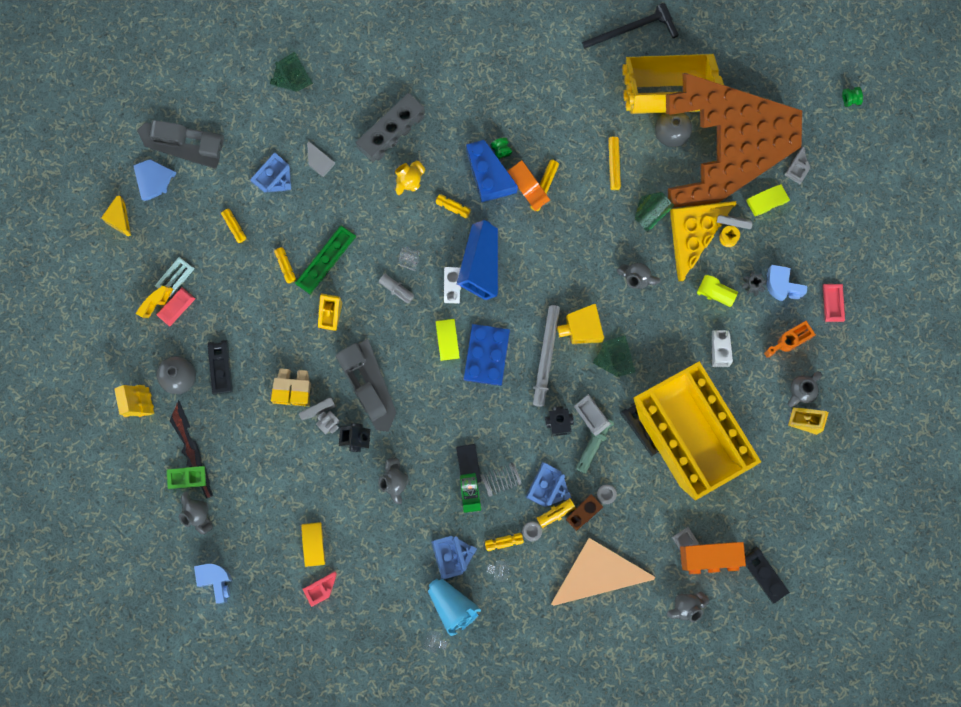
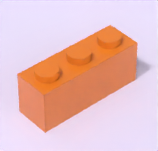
[680,542,746,574]

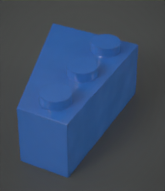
[466,140,518,203]

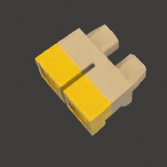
[271,369,311,407]

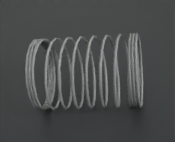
[480,462,521,497]

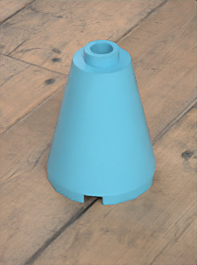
[428,579,481,636]

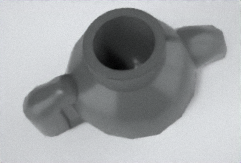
[617,263,661,289]
[788,371,822,407]
[378,457,409,504]
[179,491,213,535]
[666,592,710,623]

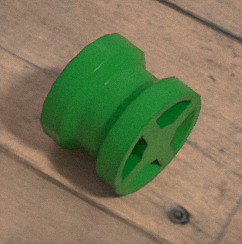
[842,87,863,107]
[490,137,512,159]

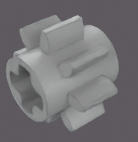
[316,411,340,435]

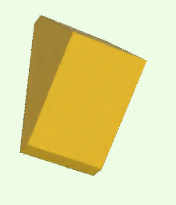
[101,196,131,236]
[318,293,342,331]
[788,407,829,435]

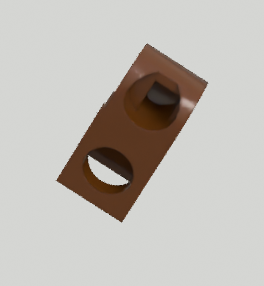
[566,494,603,531]

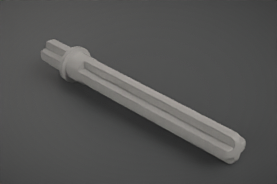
[533,305,560,407]

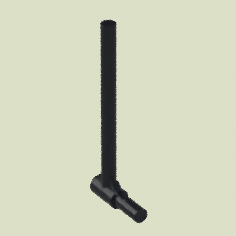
[582,3,679,49]

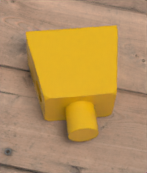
[557,304,604,344]

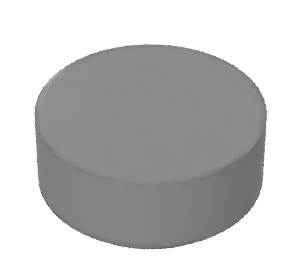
[597,484,617,504]
[522,521,542,542]

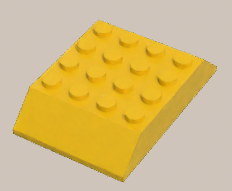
[634,361,761,501]

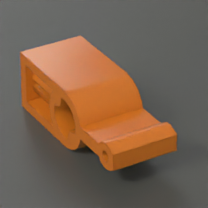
[507,160,550,211]
[764,321,816,358]

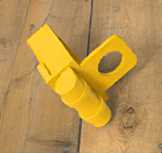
[114,385,154,417]

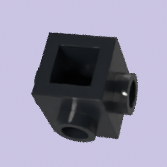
[545,406,574,437]
[339,423,371,452]

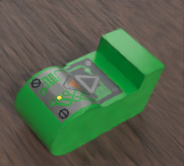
[460,473,481,513]

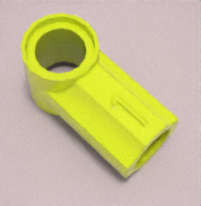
[697,275,738,307]

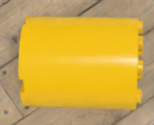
[622,54,724,114]

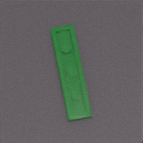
[295,225,356,295]

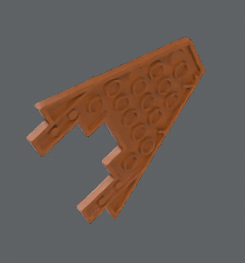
[666,73,802,208]

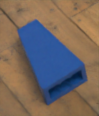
[456,220,498,300]

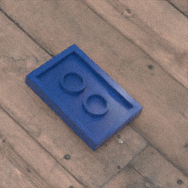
[464,324,510,386]

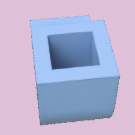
[766,265,807,301]
[194,564,232,604]

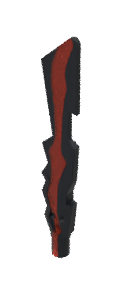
[169,400,213,499]

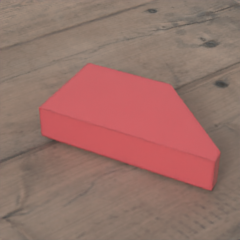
[302,571,337,607]

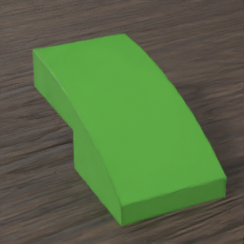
[167,466,206,489]

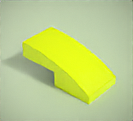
[746,184,790,216]
[436,319,460,361]

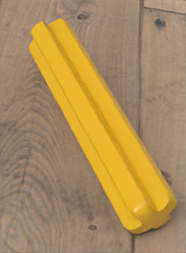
[608,137,621,190]
[530,160,559,211]

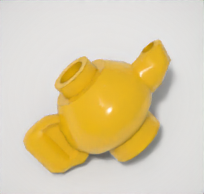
[395,160,425,195]

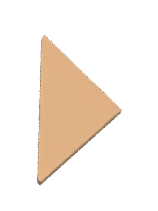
[551,538,655,606]

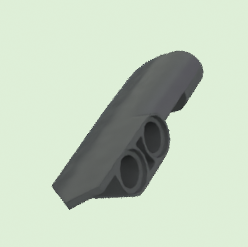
[137,120,224,169]
[335,339,396,432]

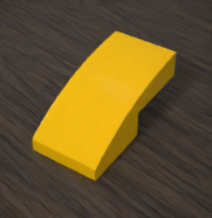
[136,286,173,318]
[301,522,325,567]

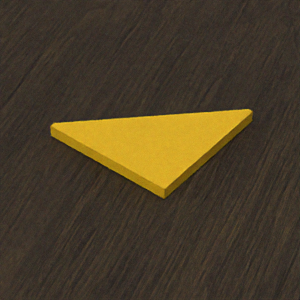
[670,201,737,281]

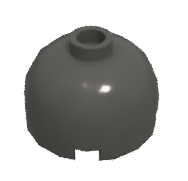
[655,113,692,147]
[156,356,196,394]

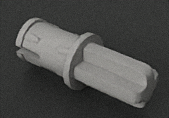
[379,273,414,303]

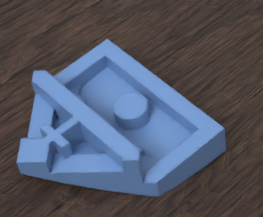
[250,153,291,192]
[134,160,176,201]
[525,463,571,506]
[431,536,477,580]

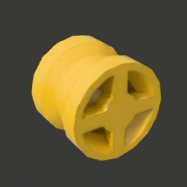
[719,226,740,247]

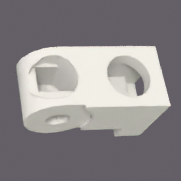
[444,267,461,303]
[712,330,733,367]

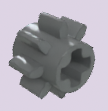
[742,272,767,297]

